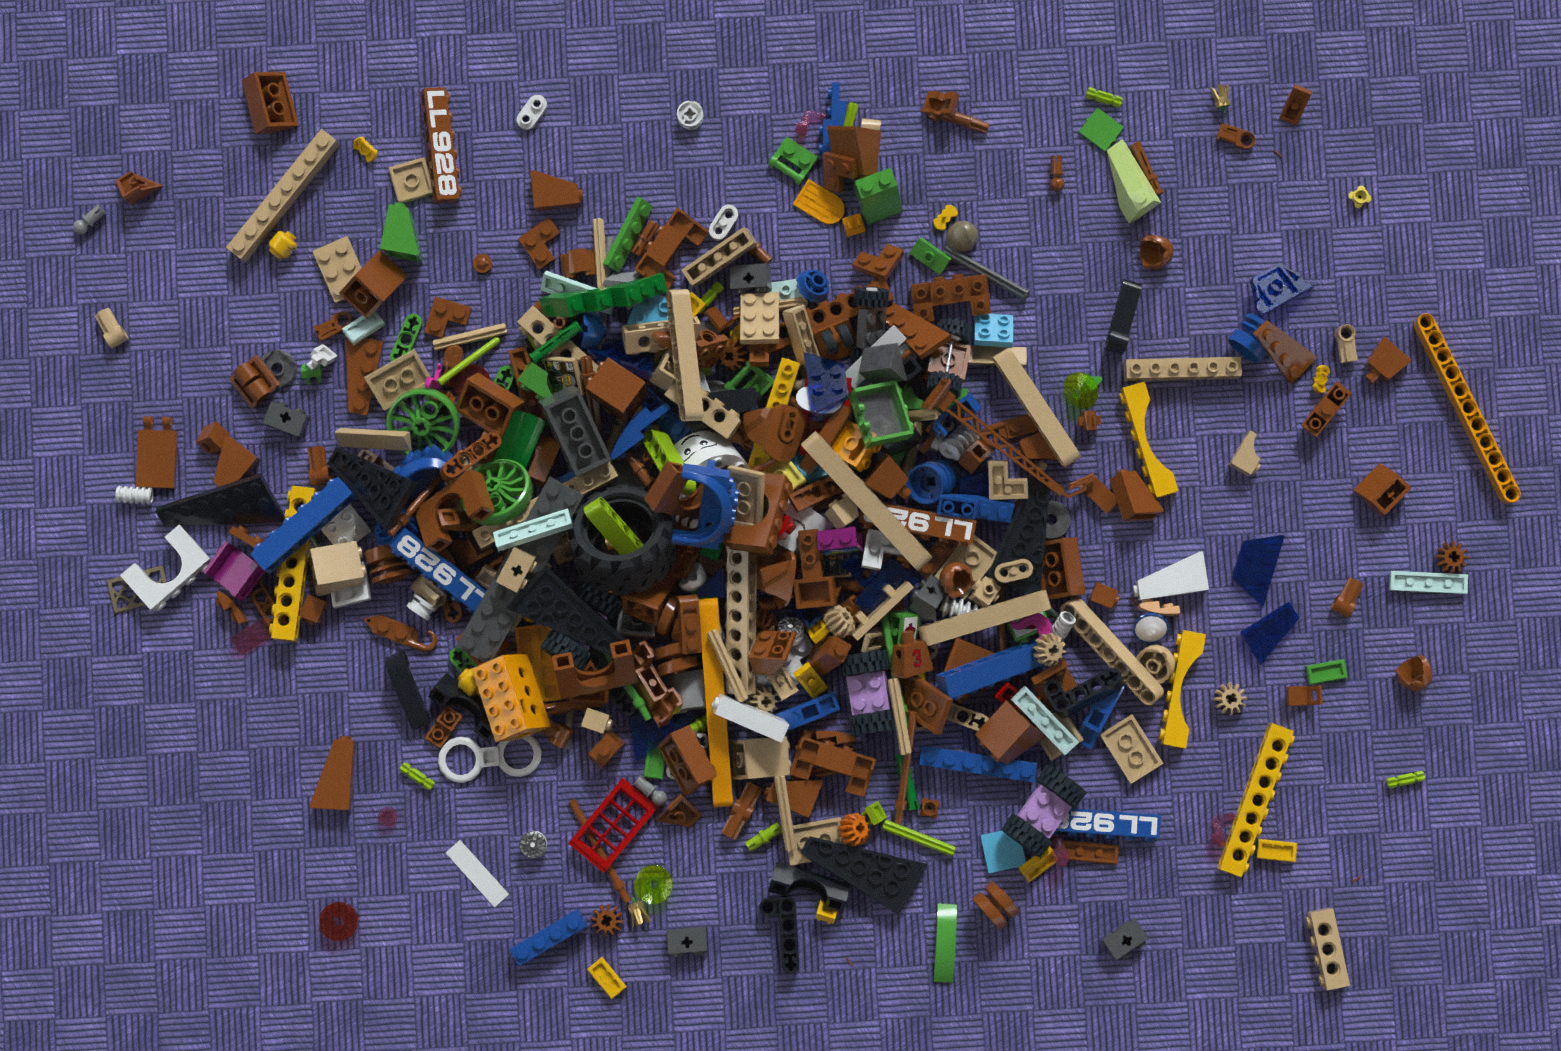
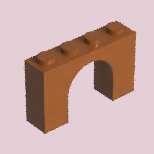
[474,429,561,488]
[644,461,704,520]
[415,469,495,553]
[723,473,793,555]
[552,639,638,699]

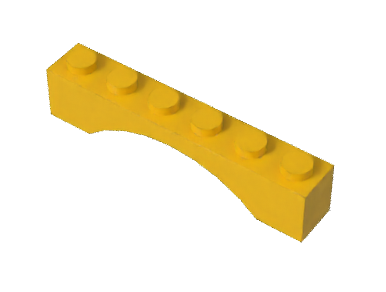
[1119,381,1179,499]
[1158,630,1206,749]

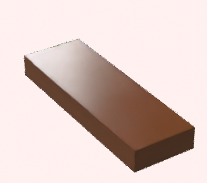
[1059,840,1119,865]

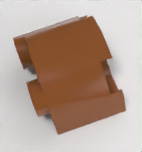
[921,91,960,122]
[559,248,596,280]

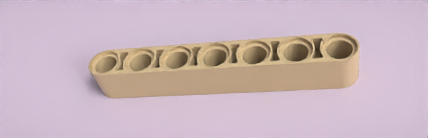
[666,289,704,422]
[992,347,1081,468]
[918,590,1051,646]
[1060,597,1164,705]

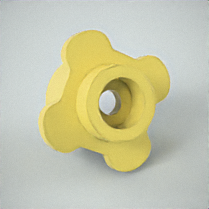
[1348,186,1371,208]

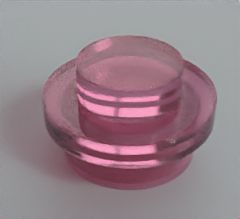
[378,807,398,826]

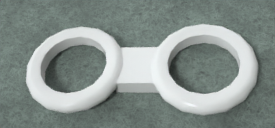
[438,735,542,783]

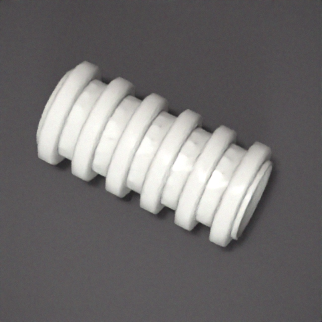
[115,486,153,505]
[1051,611,1076,642]

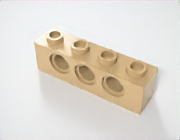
[682,227,758,287]
[622,316,701,355]
[664,380,742,440]
[1305,907,1350,990]

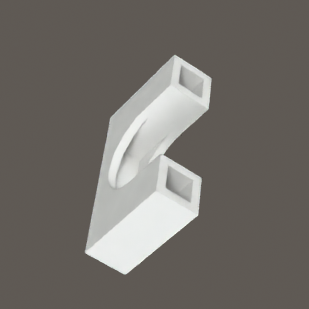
[120,525,211,612]

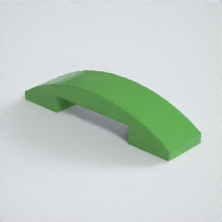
[933,903,957,983]

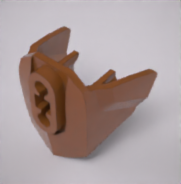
[743,404,805,461]
[740,550,796,607]

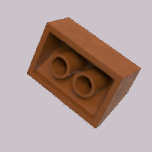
[242,72,299,134]
[456,373,525,439]
[1041,537,1086,600]
[657,725,717,797]

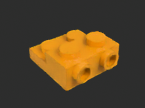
[830,419,881,472]

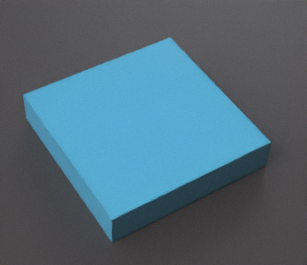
[980,831,1026,873]

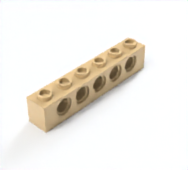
[1123,357,1242,382]

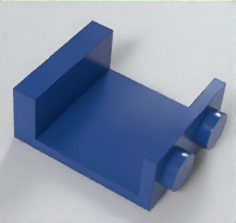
[931,393,982,440]

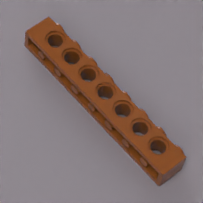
[746,278,894,356]

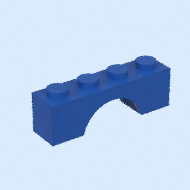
[509,908,588,966]

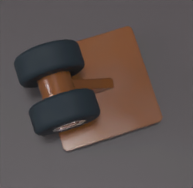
[813,318,857,364]

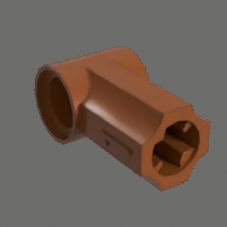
[307,446,331,486]
[1330,577,1364,618]
[540,716,574,748]

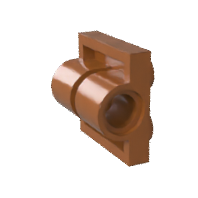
[695,329,728,370]
[229,355,281,409]

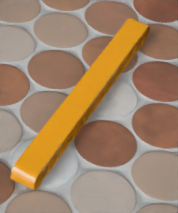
[1413,313,1521,504]
[698,598,733,808]

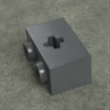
[729,263,772,295]
[263,401,310,439]
[909,575,946,620]
[1101,918,1148,960]
[667,926,708,957]

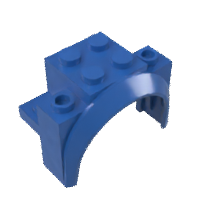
[393,444,464,534]
[671,460,739,550]

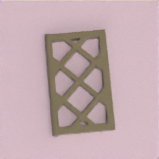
[107,565,172,614]

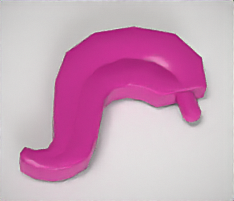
[425,363,444,391]
[1010,613,1052,639]

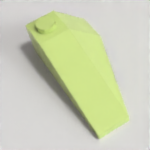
[1107,139,1161,224]

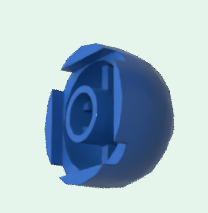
[575,312,607,350]

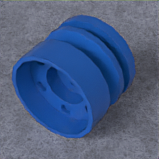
[1227,313,1267,364]
[906,459,956,505]

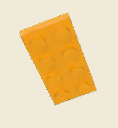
[515,625,562,702]

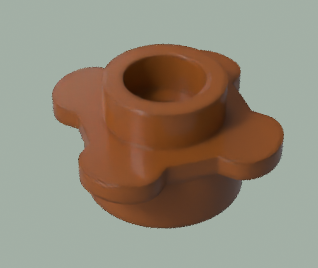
[919,798,940,818]

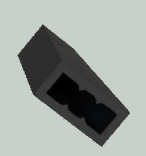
[689,387,762,434]

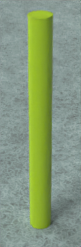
[437,336,501,386]

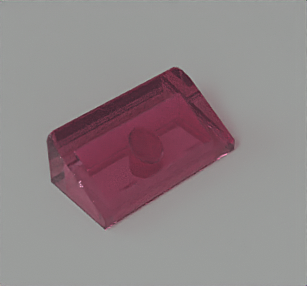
[230,618,271,656]

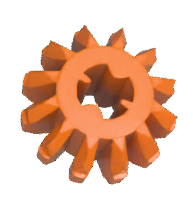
[838,813,871,846]

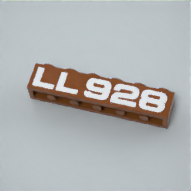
[420,87,462,204]
[858,503,976,547]

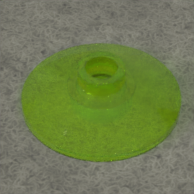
[1063,372,1099,409]
[634,865,673,904]

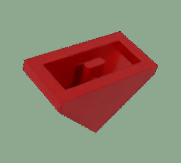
[994,681,1021,710]

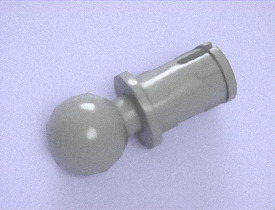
[73,204,106,235]
[633,775,667,806]

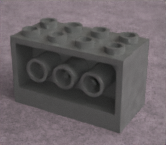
[538,385,611,477]

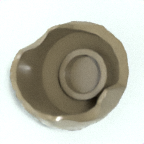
[946,220,978,252]

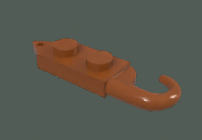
[981,414,1039,447]
[364,614,437,652]

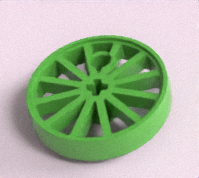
[386,388,460,455]
[460,459,533,526]

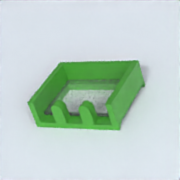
[848,380,914,449]

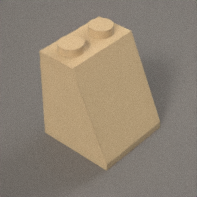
[309,541,366,597]
[729,736,791,780]

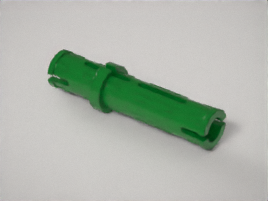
[529,320,583,364]
[894,753,920,811]

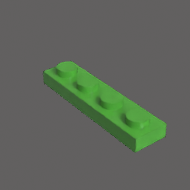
[603,197,653,273]

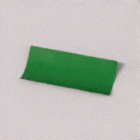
[492,410,545,479]

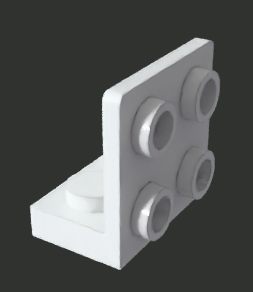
[321,503,371,545]

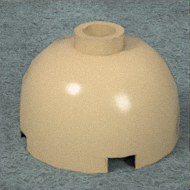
[1136,645,1175,684]

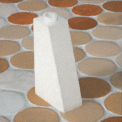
[1133,552,1209,601]
[711,693,789,743]

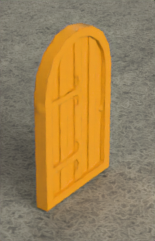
[793,179,845,224]

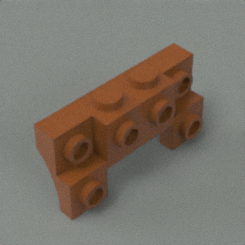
[634,207,709,293]
[911,274,991,322]
[632,641,683,728]
[789,737,876,797]

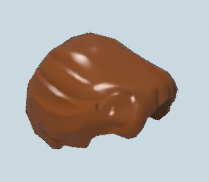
[1139,235,1174,270]
[939,562,975,599]
[1395,654,1433,692]

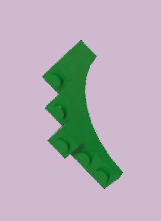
[539,273,667,317]

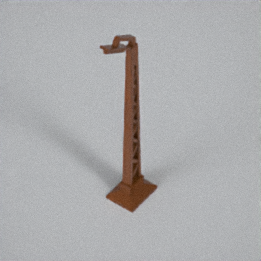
[921,378,1097,498]

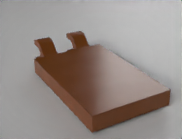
[136,416,178,489]
[900,675,953,735]

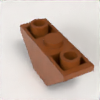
[1301,381,1352,438]

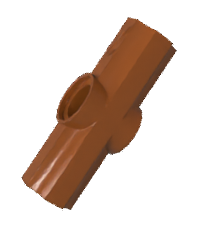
[721,781,763,840]

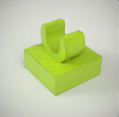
[861,801,887,825]

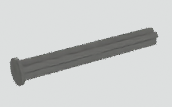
[943,246,1030,302]

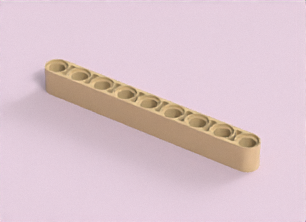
[801,431,932,570]

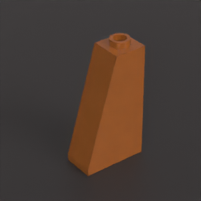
[310,736,356,810]

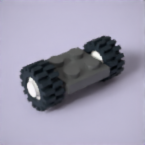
[850,287,889,364]

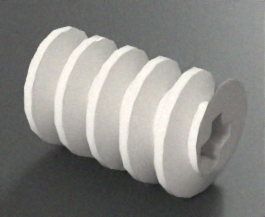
[939,421,980,460]
[939,594,978,618]

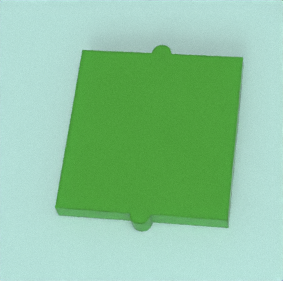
[1078,107,1124,152]

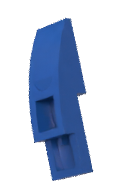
[819,82,847,161]
[639,377,691,443]
[610,402,671,461]
[936,494,1014,523]
[1079,677,1126,749]
[766,691,840,738]

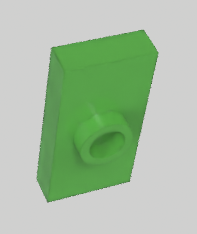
[909,237,952,275]

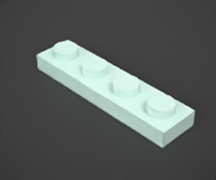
[540,271,614,315]
[493,508,573,551]
[1389,571,1468,594]
[1011,686,1079,755]

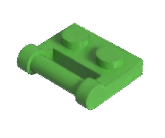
[768,136,818,185]
[724,358,775,397]

